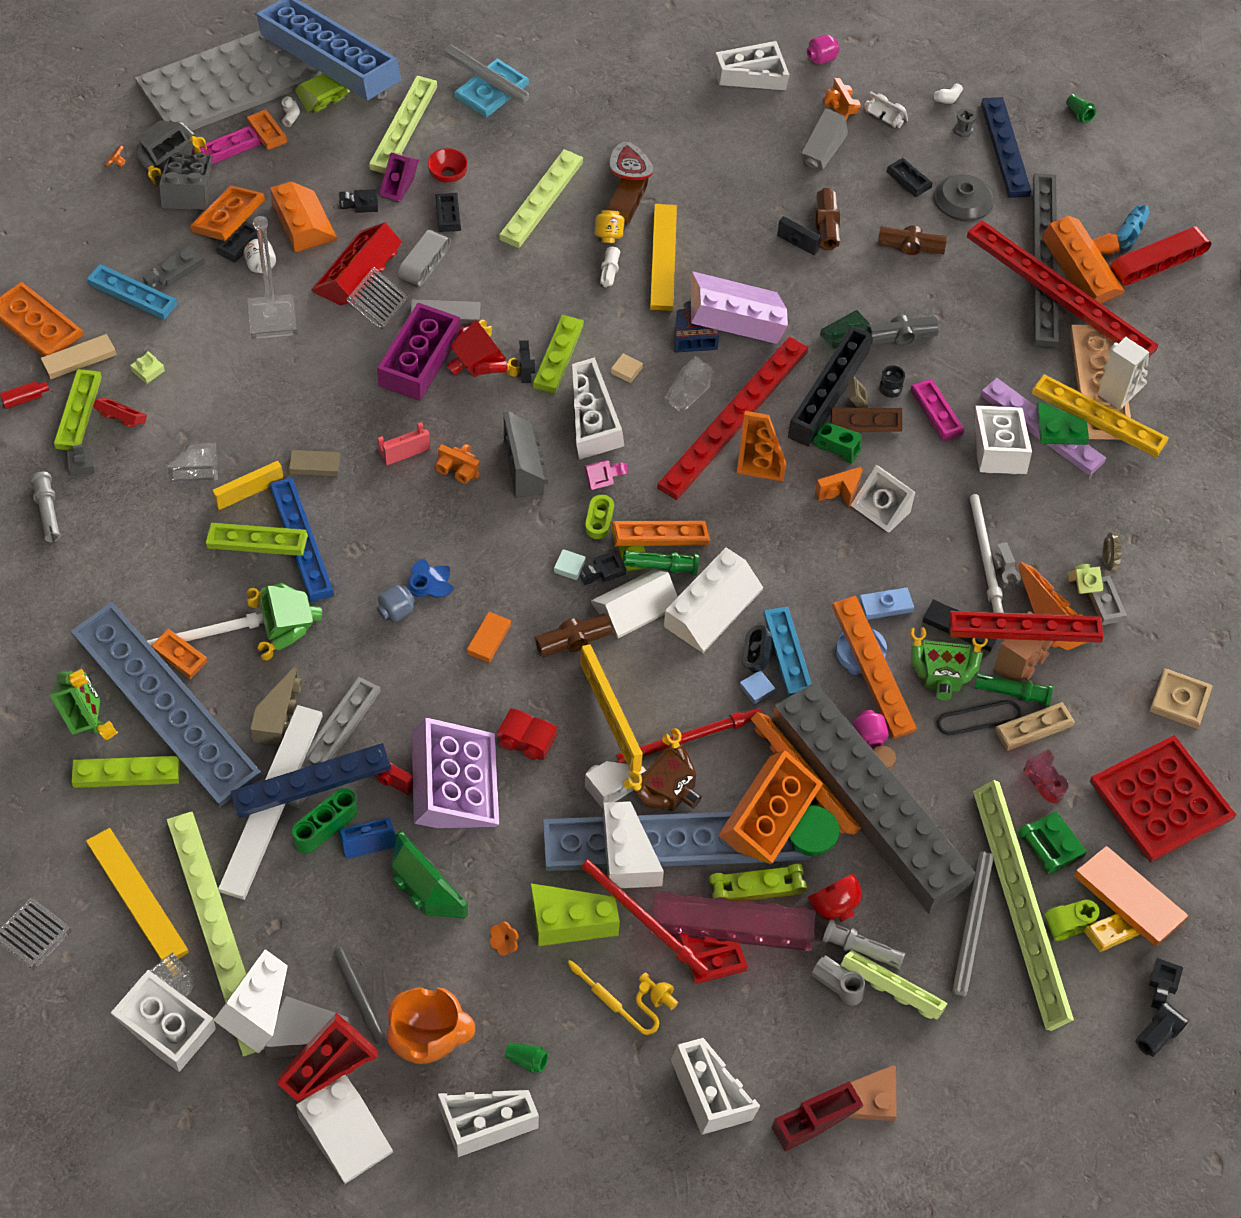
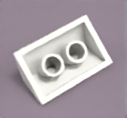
[591,569,678,639]

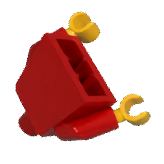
[447,320,521,377]

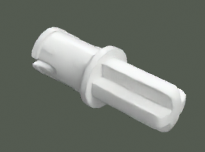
[600,247,620,288]

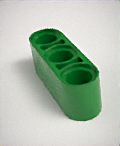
[292,788,358,854]

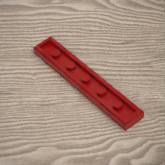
[949,611,1104,643]

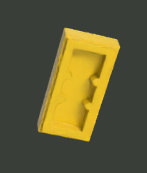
[1084,914,1140,952]

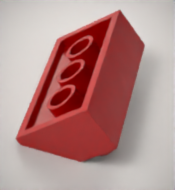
[311,222,402,306]

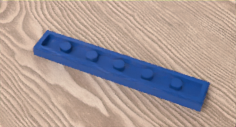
[269,477,334,602]

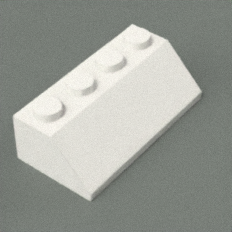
[664,548,763,653]

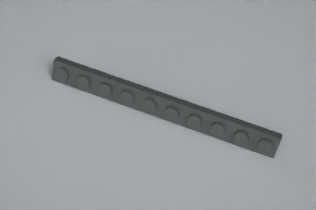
[1033,173,1059,348]

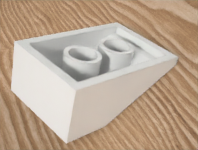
[975,406,1032,474]
[111,970,216,1072]
[296,1075,393,1184]

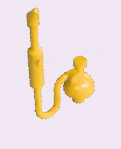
[568,960,678,1035]

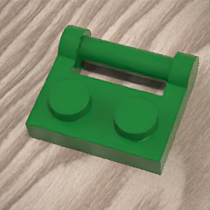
[1018,811,1087,874]

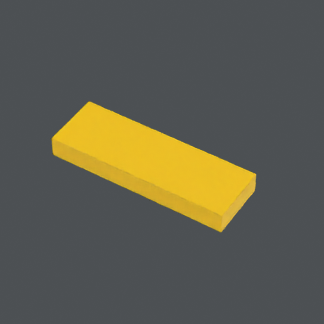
[213,461,284,510]

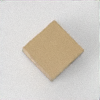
[611,353,643,383]

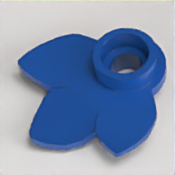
[408,559,454,598]

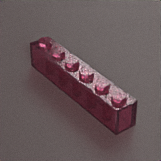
[650,891,816,951]

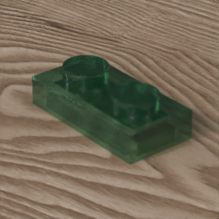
[820,310,871,349]

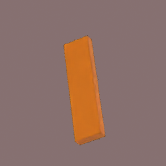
[611,521,710,546]

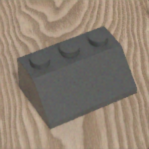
[503,412,548,498]

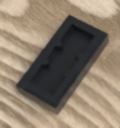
[886,157,933,197]
[435,193,461,232]
[777,216,821,256]
[216,221,262,263]

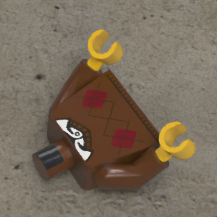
[623,728,702,811]

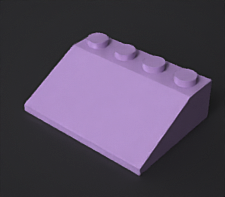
[691,271,788,344]
[412,718,499,828]

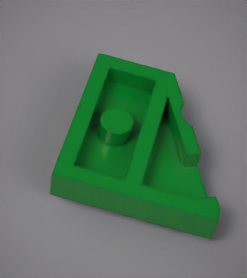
[1036,402,1089,445]

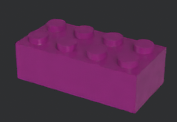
[377,303,460,401]

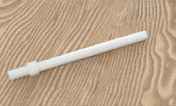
[969,494,1004,613]
[147,612,264,645]

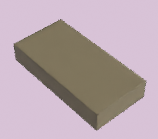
[289,450,340,476]

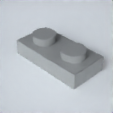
[1088,575,1127,625]

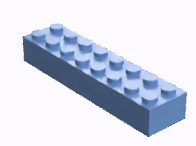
[256,0,401,101]

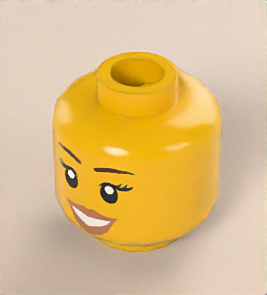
[594,210,624,243]

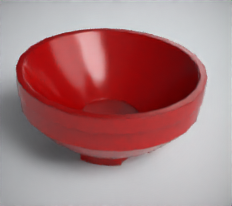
[428,148,468,183]

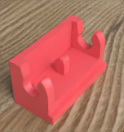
[377,422,430,466]

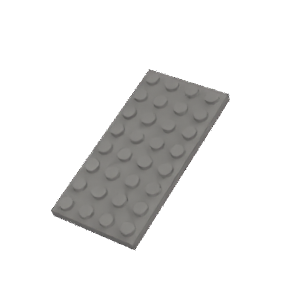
[135,31,322,131]

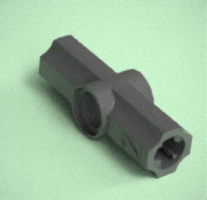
[867,315,939,346]

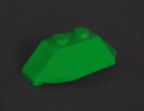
[391,829,468,919]

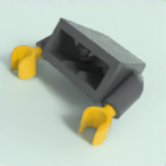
[136,120,207,185]

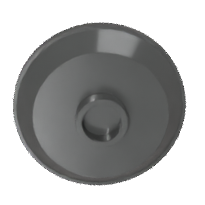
[934,174,994,221]

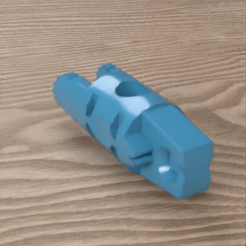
[1117,205,1150,252]

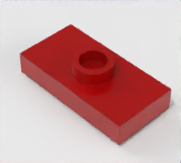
[373,763,413,795]

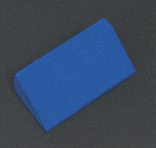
[338,817,396,859]

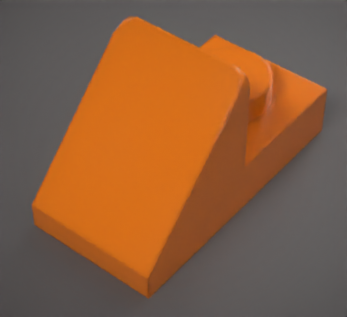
[815,467,863,508]

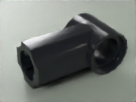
[1135,1002,1189,1057]

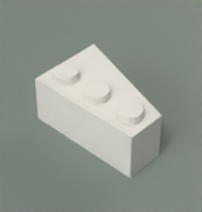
[1097,337,1149,410]
[671,1038,760,1135]

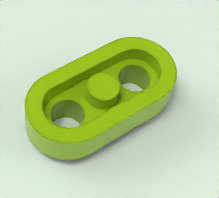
[585,495,614,539]

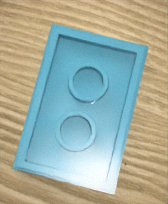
[454,58,529,118]

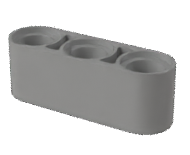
[398,230,450,287]

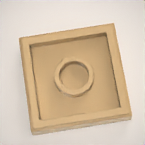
[1149,668,1213,729]

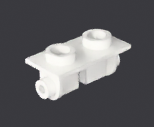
[864,91,908,128]

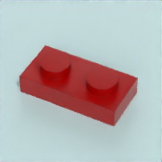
[93,398,147,427]

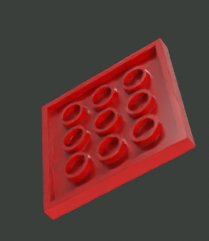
[1089,735,1237,863]

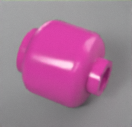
[806,34,839,65]
[852,710,889,750]

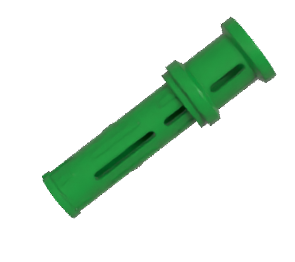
[623,550,699,576]
[974,673,1053,707]

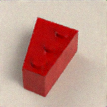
[277,1013,378,1102]

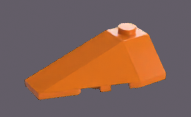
[737,411,786,481]
[1017,561,1088,651]

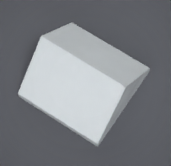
[851,465,915,532]

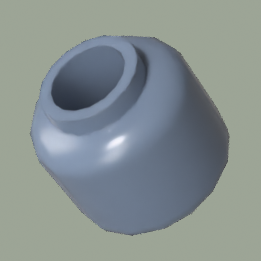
[377,585,415,622]

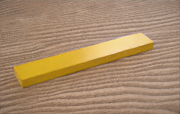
[650,204,677,311]
[1032,374,1169,458]
[580,644,643,772]
[86,828,189,967]

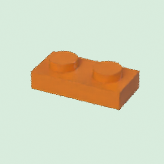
[247,109,287,150]
[151,628,207,680]

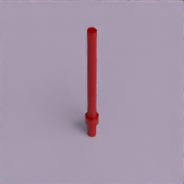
[616,708,762,763]
[581,859,709,977]

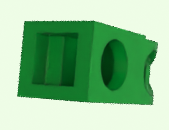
[813,423,862,464]

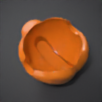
[387,987,475,1064]

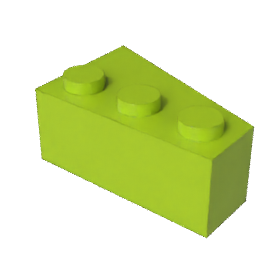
[531,883,620,946]

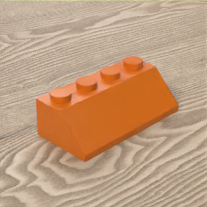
[1042,216,1125,304]
[718,750,823,864]

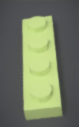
[840,950,948,1019]

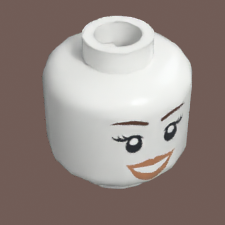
[244,239,276,273]

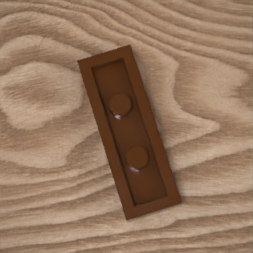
[831,408,902,432]

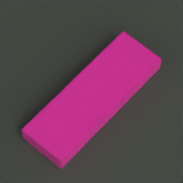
[191,125,261,164]
[910,378,965,441]

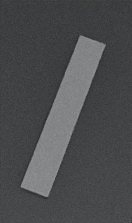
[288,676,381,809]

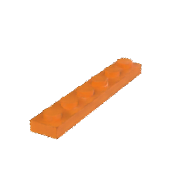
[831,596,917,740]
[751,712,861,835]

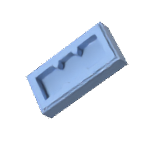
[859,587,914,620]

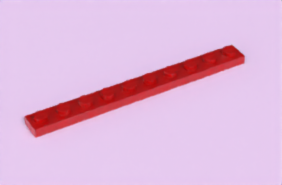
[967,220,1158,357]
[657,336,808,500]

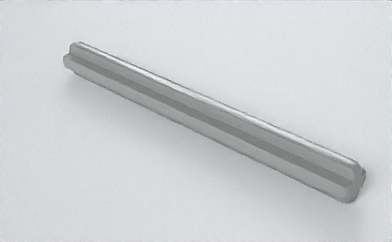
[952,852,993,997]

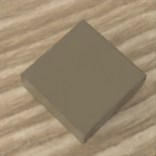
[848,377,868,408]

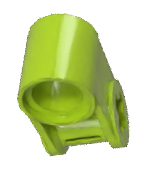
[1044,900,1100,941]

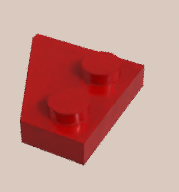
[679,933,748,985]

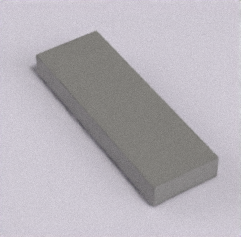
[411,299,481,324]

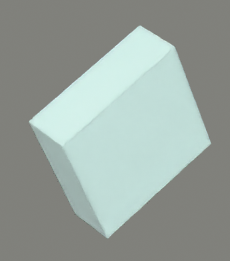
[554,549,586,580]

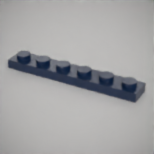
[981,97,1031,198]
[231,743,391,818]

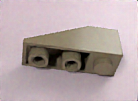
[250,667,302,746]

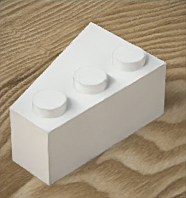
[713,41,789,90]
[603,801,664,888]
[213,950,287,1053]
[438,1090,539,1157]

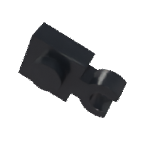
[519,340,535,383]

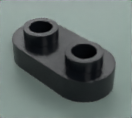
[743,625,772,673]

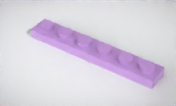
[981,378,1106,476]

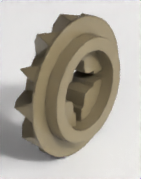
[1102,532,1122,571]

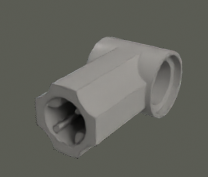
[812,955,865,1006]

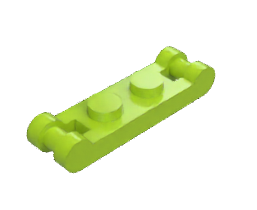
[709,864,807,904]

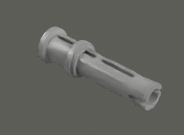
[30,472,61,542]
[822,919,905,969]

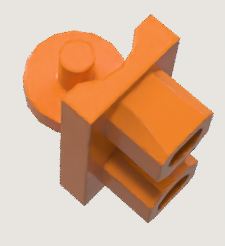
[823,78,861,120]
[436,444,480,484]

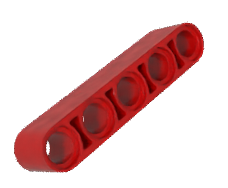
[1110,226,1212,286]

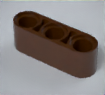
[607,178,649,225]

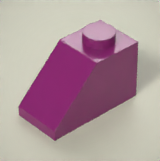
[379,152,419,202]

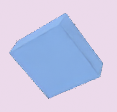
[739,671,775,705]

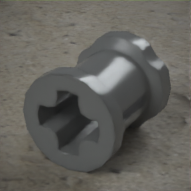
[954,108,976,137]

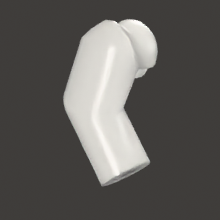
[934,83,963,104]
[281,96,300,127]

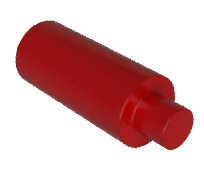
[0,381,49,409]

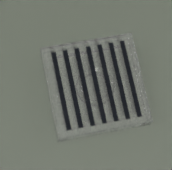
[346,267,409,330]
[0,897,72,971]

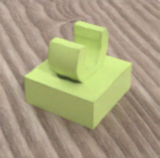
[130,351,165,384]

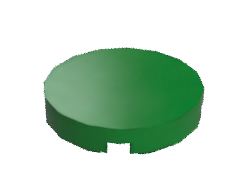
[788,806,839,856]

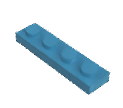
[87,264,177,320]
[763,606,812,697]

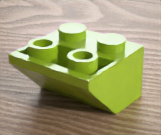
[295,73,351,113]

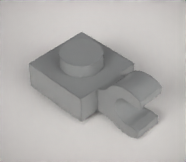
[993,542,1021,588]

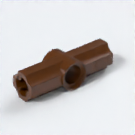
[816,188,840,250]
[878,225,947,255]
[535,613,613,658]

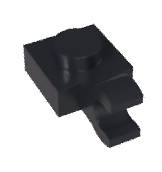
[339,189,378,213]
[580,551,627,585]
[1149,958,1183,1009]

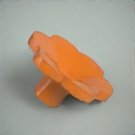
[104,145,126,167]
[490,922,518,956]

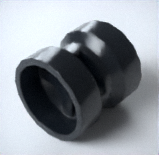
[879,365,905,398]

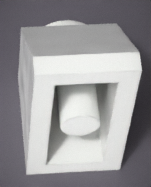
[585,761,646,809]

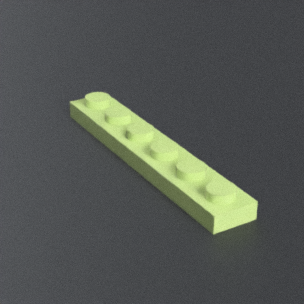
[369,76,437,174]
[500,149,583,248]

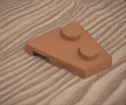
[847,1066,897,1121]

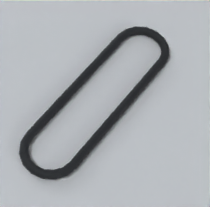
[937,700,1021,735]

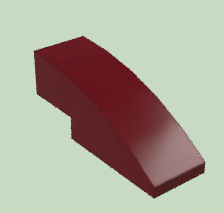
[771,1081,864,1152]

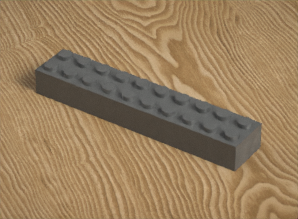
[772,682,976,914]

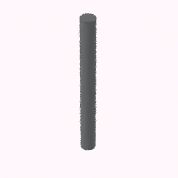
[334,947,387,1046]

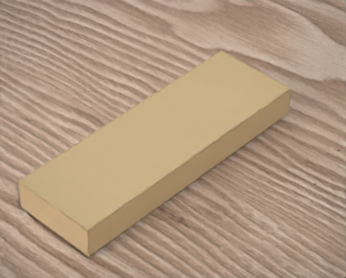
[41,334,116,380]
[995,702,1075,751]

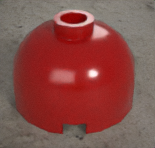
[807,873,862,922]

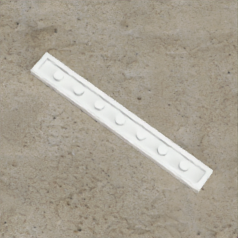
[218,705,323,900]

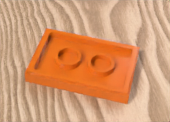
[190,185,266,241]

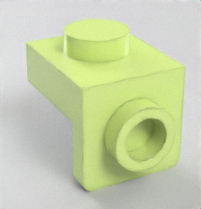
[1068,564,1103,594]

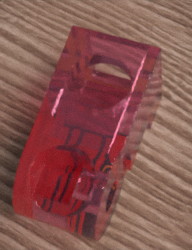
[1023,749,1069,803]

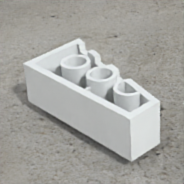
[572,357,624,460]

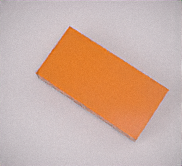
[467,612,511,663]

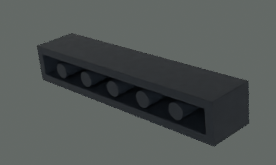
[788,326,872,447]

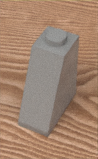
[802,108,848,169]
[264,996,349,1058]

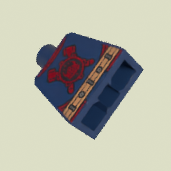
[674,301,719,353]

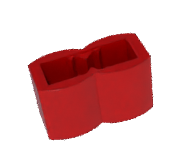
[497,708,557,760]

